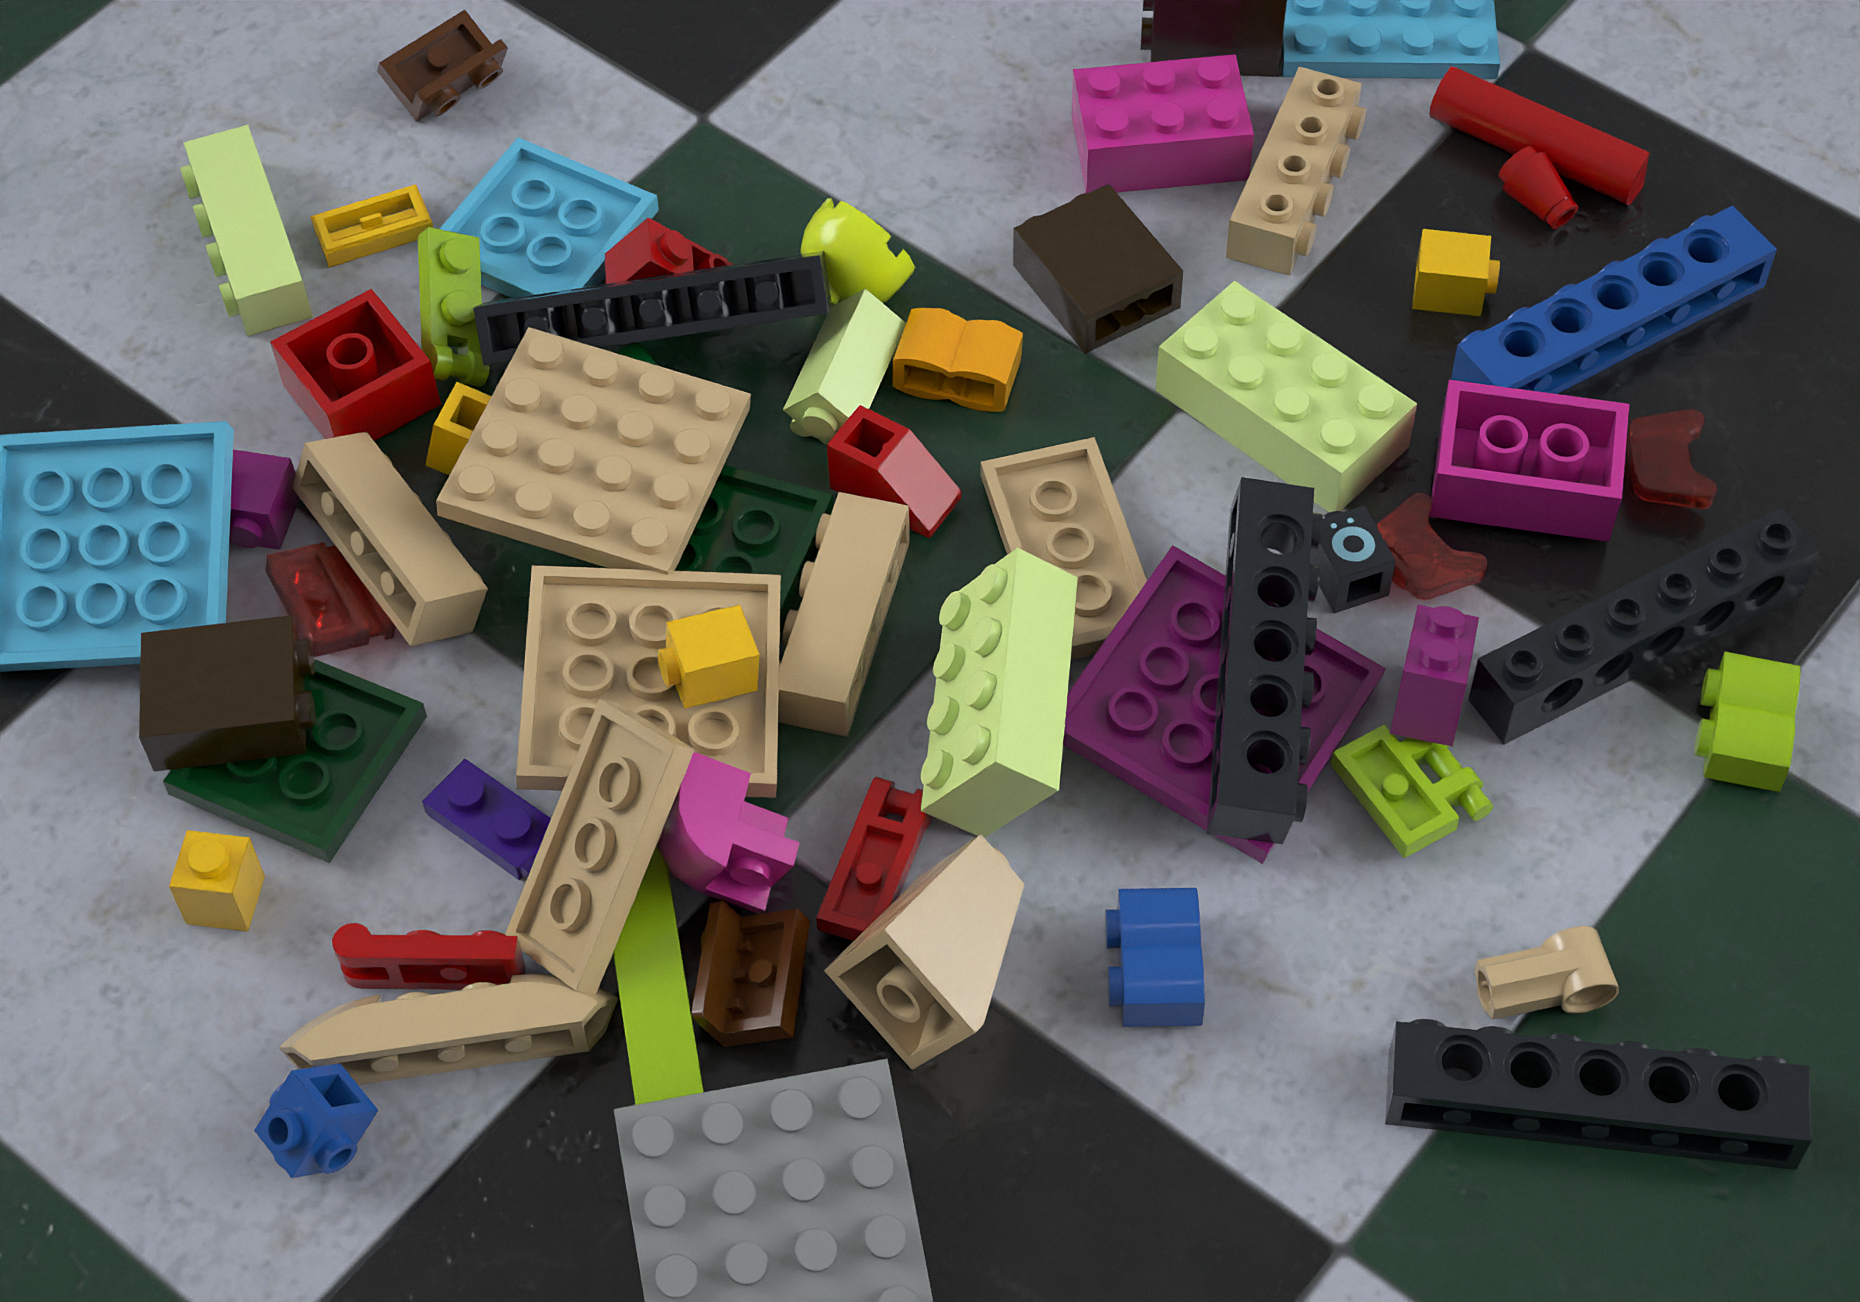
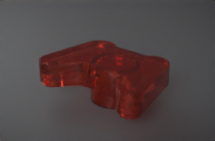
[1626,409,1717,509]
[1376,493,1487,600]

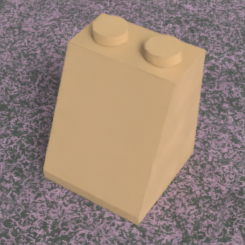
[824,834,1025,1070]

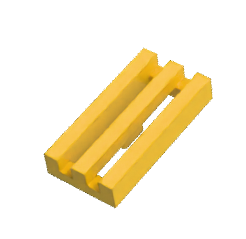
[310,184,433,268]

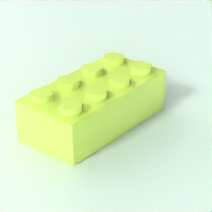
[1156,281,1417,513]
[921,547,1078,838]

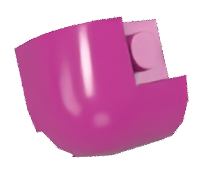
[657,752,800,914]

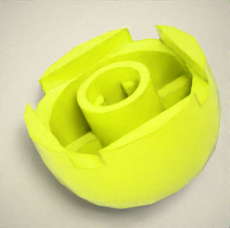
[800,198,915,306]

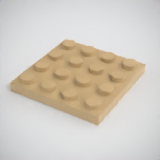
[436,327,751,575]
[516,565,781,798]

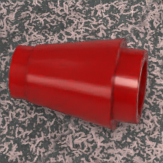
[1498,146,1579,229]

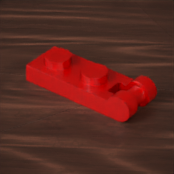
[816,777,933,941]
[332,923,526,990]

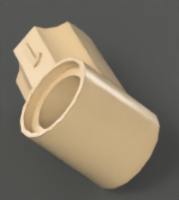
[1474,926,1619,1020]

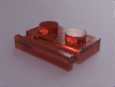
[265,542,396,657]

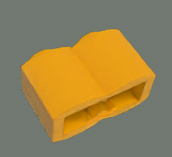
[893,308,1023,412]

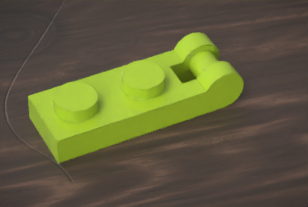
[418,227,490,387]

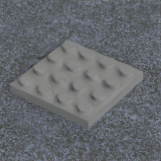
[614,1059,933,1302]

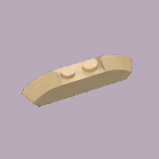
[279,974,618,1085]

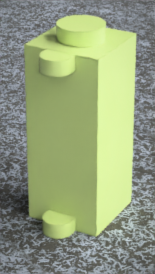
[783,289,906,445]

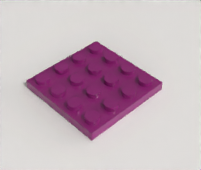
[1063,545,1386,864]

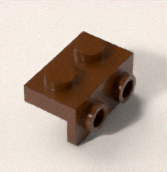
[377,10,508,122]
[691,901,810,1047]

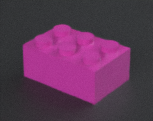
[1071,54,1254,193]
[1429,380,1629,542]

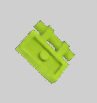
[1331,724,1494,858]

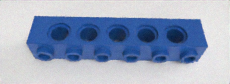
[1451,205,1777,394]

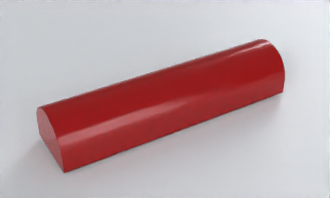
[1429,66,1650,205]

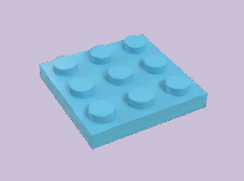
[440,137,659,298]

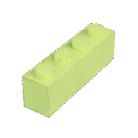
[180,124,313,337]

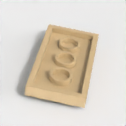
[980,437,1147,660]
[505,698,695,994]

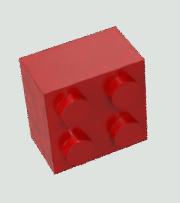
[270,288,441,441]

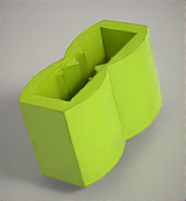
[1694,651,1801,792]

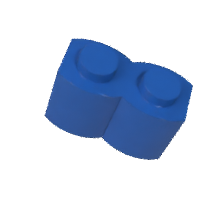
[1105,888,1205,1027]

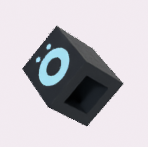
[1310,505,1396,613]

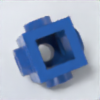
[254,1063,379,1178]

